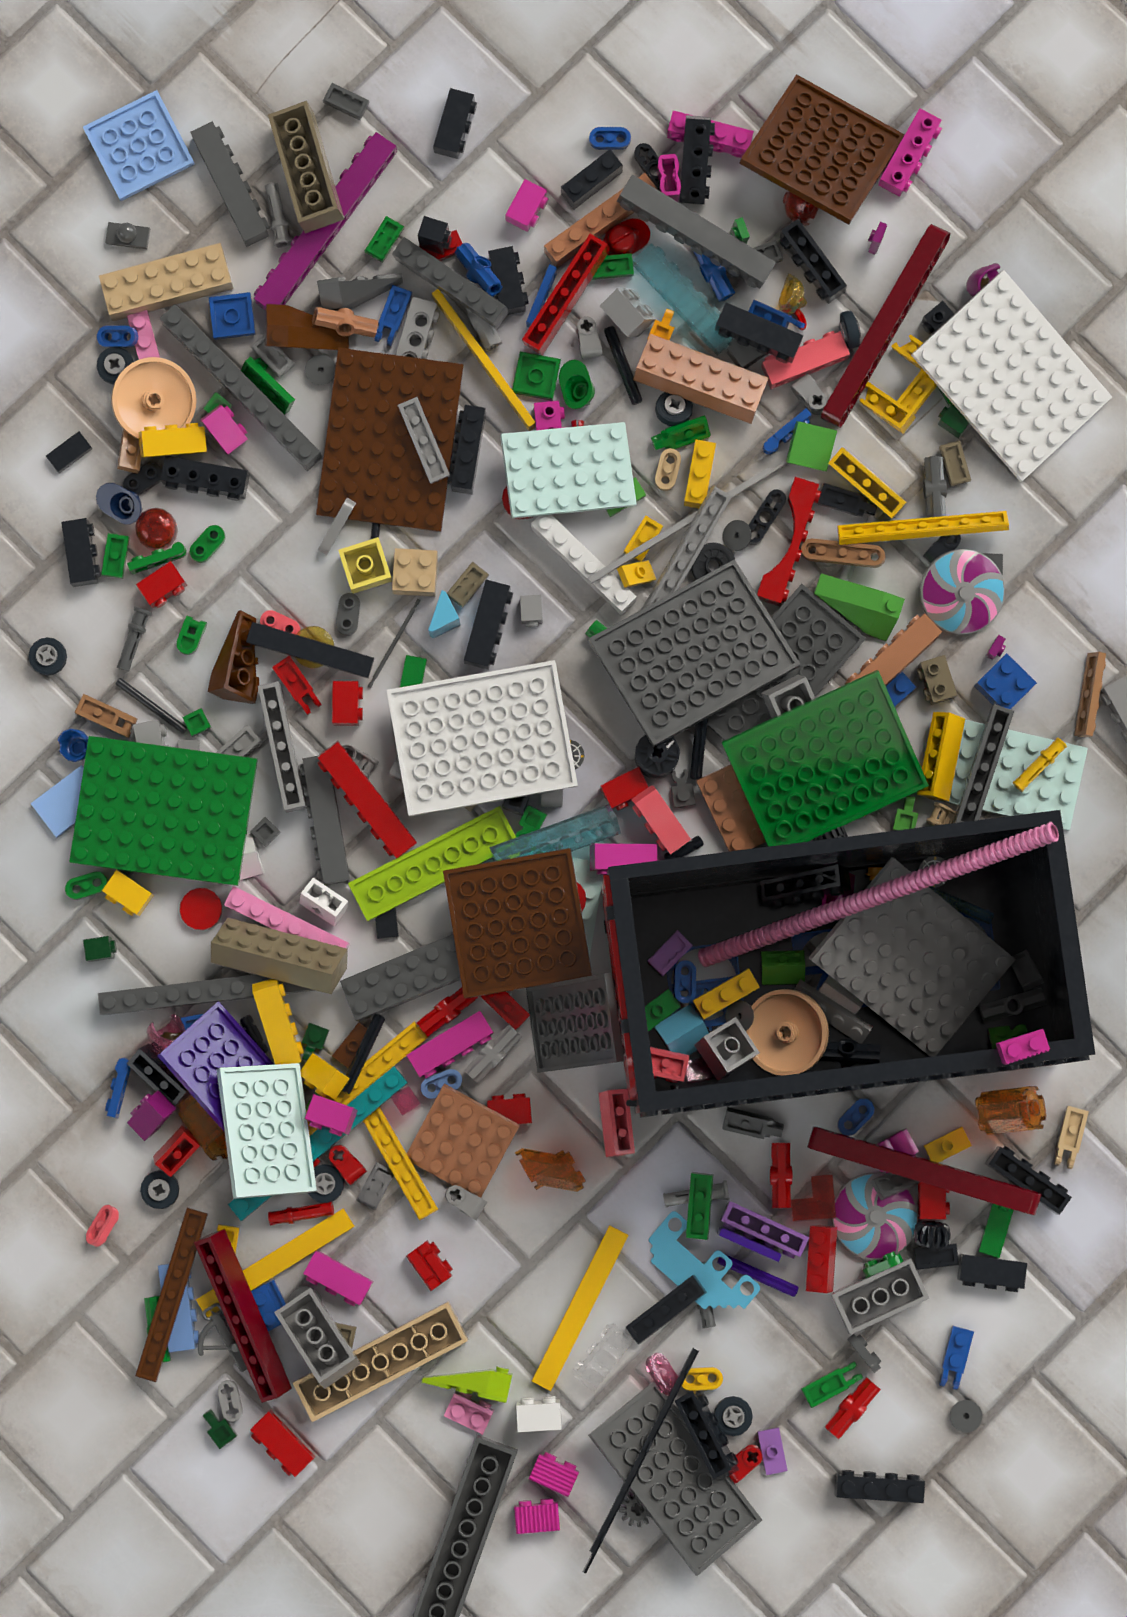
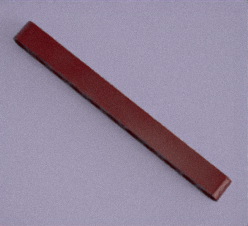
[821,224,951,428]
[807,1126,1042,1215]

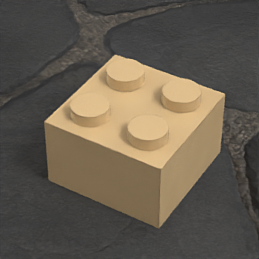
[392,548,438,597]

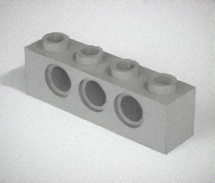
[396,297,440,359]

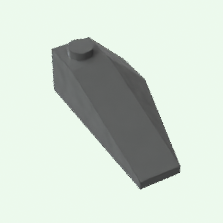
[317,273,403,311]

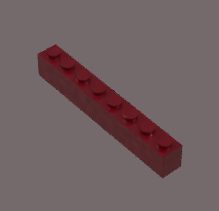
[194,1229,292,1403]

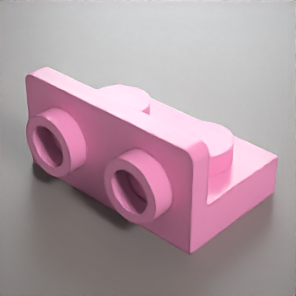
[444,1392,494,1435]

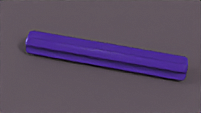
[717,1254,799,1297]

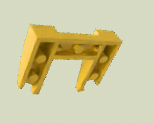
[860,335,937,434]

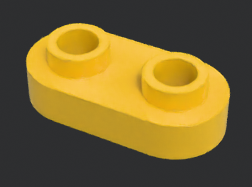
[682,1367,723,1391]

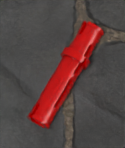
[268,1201,334,1226]

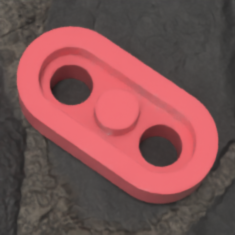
[260,610,301,636]
[86,1205,119,1247]

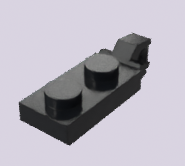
[817,483,877,517]

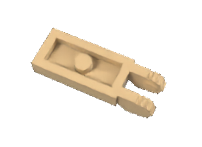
[1054,1106,1089,1169]

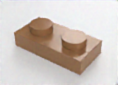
[117,429,141,474]

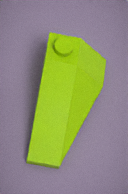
[422,1366,512,1403]

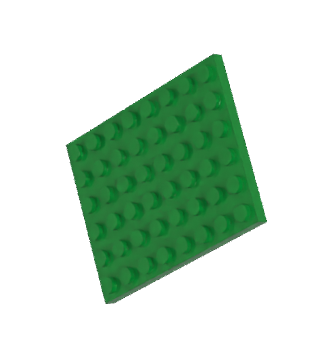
[721,670,929,847]
[69,736,258,886]

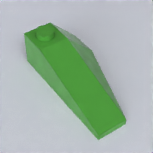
[814,574,905,641]

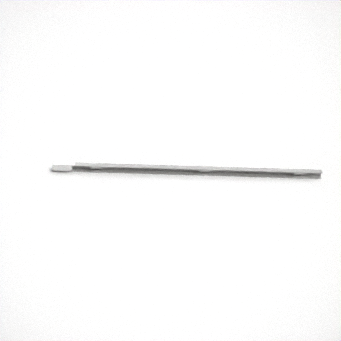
[588,461,789,584]

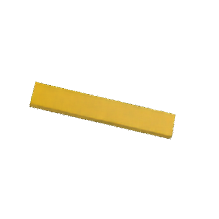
[363,1107,439,1220]

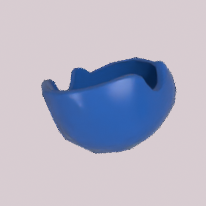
[58,728,88,762]

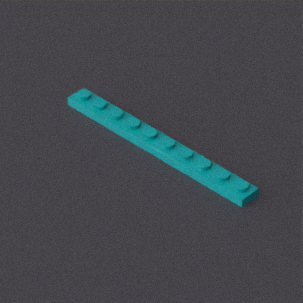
[227,1066,408,1221]

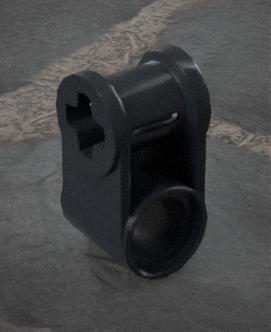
[923,534,961,563]

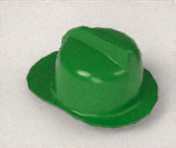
[559,359,595,409]

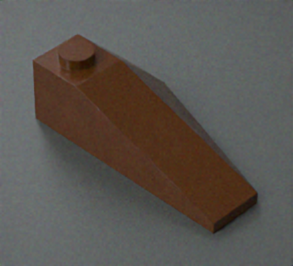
[264,304,349,350]
[207,610,259,704]

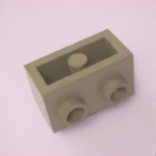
[916,655,957,705]

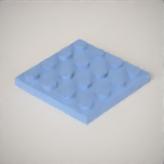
[83,90,195,201]

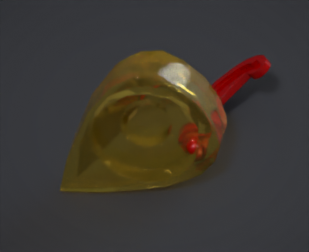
[778,273,807,330]

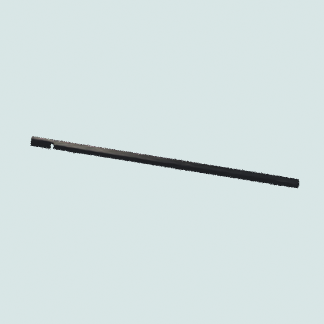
[582,1347,699,1574]

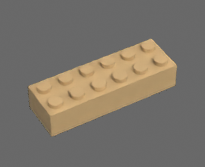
[99,243,234,321]

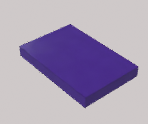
[717,1227,782,1262]

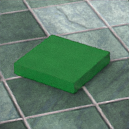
[512,351,561,401]

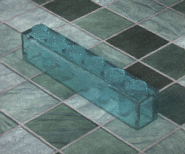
[633,243,734,356]
[489,804,621,862]

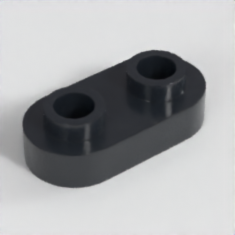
[123,463,162,495]

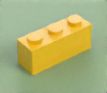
[138,423,207,458]
[684,439,716,509]
[692,969,760,1019]

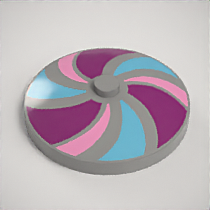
[920,549,1005,634]
[831,1173,918,1260]

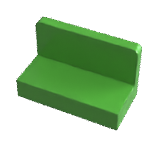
[761,950,805,985]

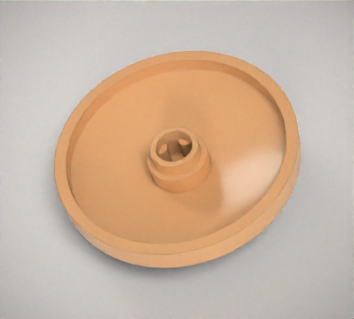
[111,357,196,439]
[746,989,829,1076]

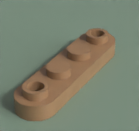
[801,538,886,568]

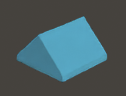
[428,590,461,638]
[654,1004,709,1055]

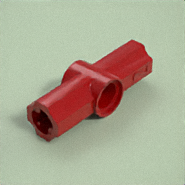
[417,987,478,1037]
[770,1143,793,1208]
[824,1377,881,1439]

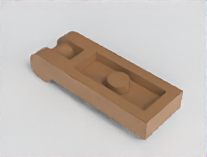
[74,694,138,738]

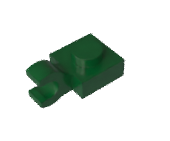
[302,1023,330,1061]
[203,1409,238,1449]

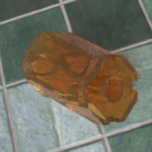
[975,1086,1047,1135]
[178,1095,228,1161]
[515,1148,586,1192]

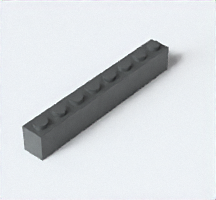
[617,174,776,289]

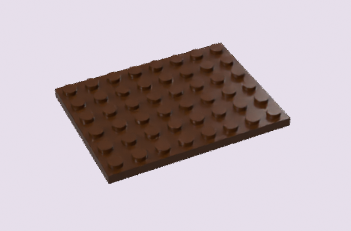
[316,348,464,532]

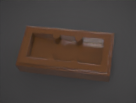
[332,1022,367,1069]

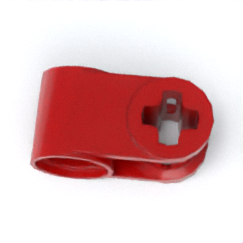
[329,1145,367,1185]
[729,1444,762,1484]

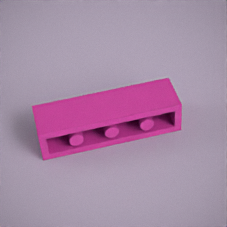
[407,1011,494,1078]

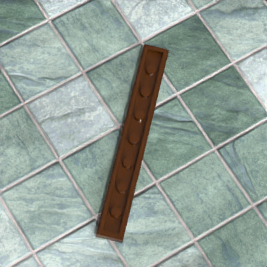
[135,1207,208,1382]

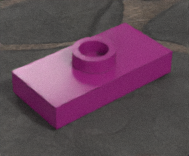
[868,221,887,255]

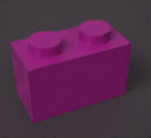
[127,1090,176,1141]

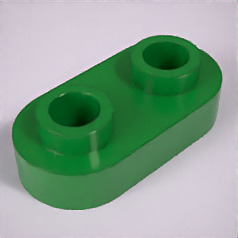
[190,525,226,563]
[65,871,108,900]
[862,1251,903,1278]

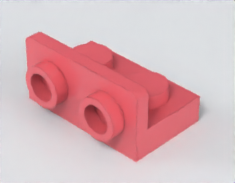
[650,1047,689,1083]

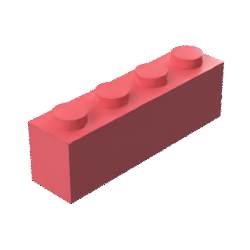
[761,331,850,389]

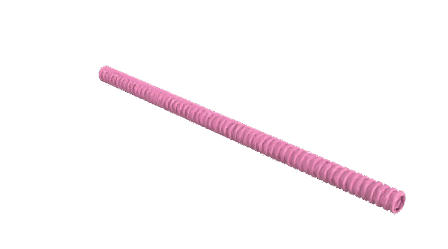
[698,822,1059,967]

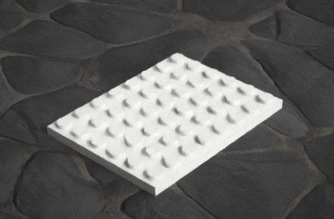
[911,270,1112,482]
[387,660,578,817]

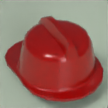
[603,218,650,255]

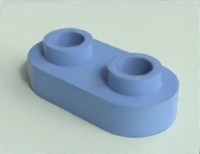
[421,1069,462,1099]

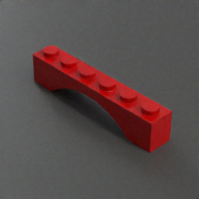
[757,476,821,607]

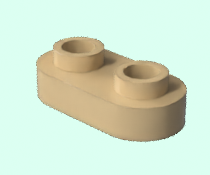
[655,448,681,491]

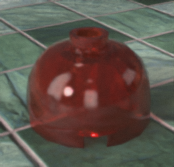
[783,192,819,226]
[135,508,178,550]

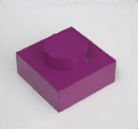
[986,635,1006,660]

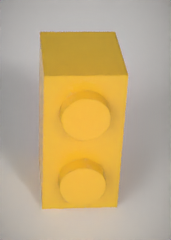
[102,870,154,916]
[300,1053,350,1100]

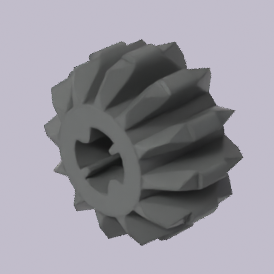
[619,1492,650,1527]

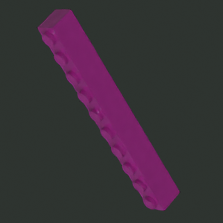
[254,132,397,311]

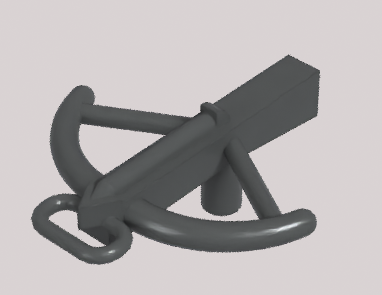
[198,1303,247,1372]

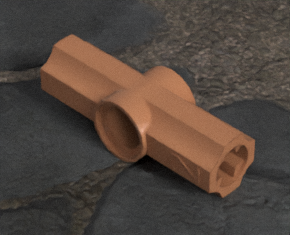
[312,307,378,338]

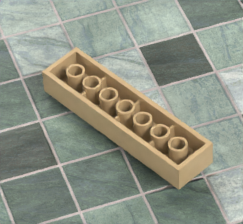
[293,1301,469,1422]

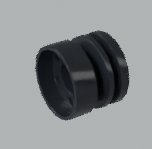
[634,735,680,779]

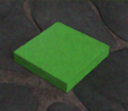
[786,421,837,472]

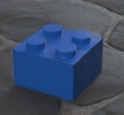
[974,653,1037,709]

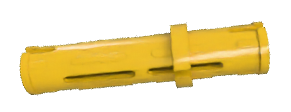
[1012,737,1067,792]

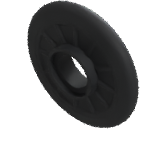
[691,542,735,580]

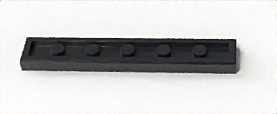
[246,622,375,679]

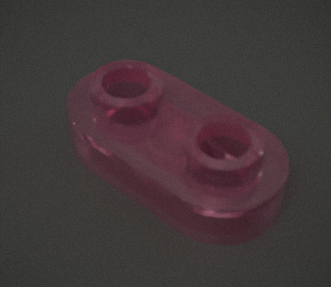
[646,1353,678,1395]

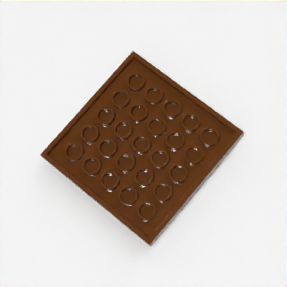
[739,74,905,225]
[443,848,592,999]

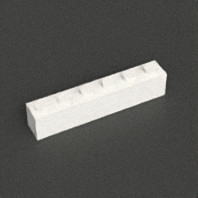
[531,515,637,616]

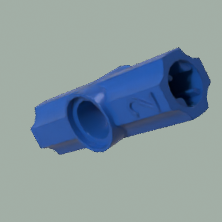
[455,243,503,297]
[691,247,735,302]

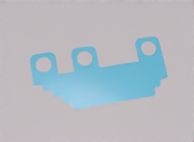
[648,1211,760,1309]

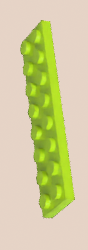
[348,806,519,922]

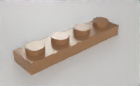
[1074,652,1106,737]

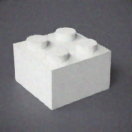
[516,1396,562,1432]

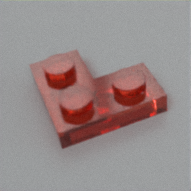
[791,1175,837,1222]

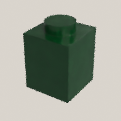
[938,403,969,439]
[83,936,117,962]

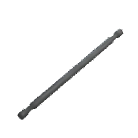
[368,599,421,688]

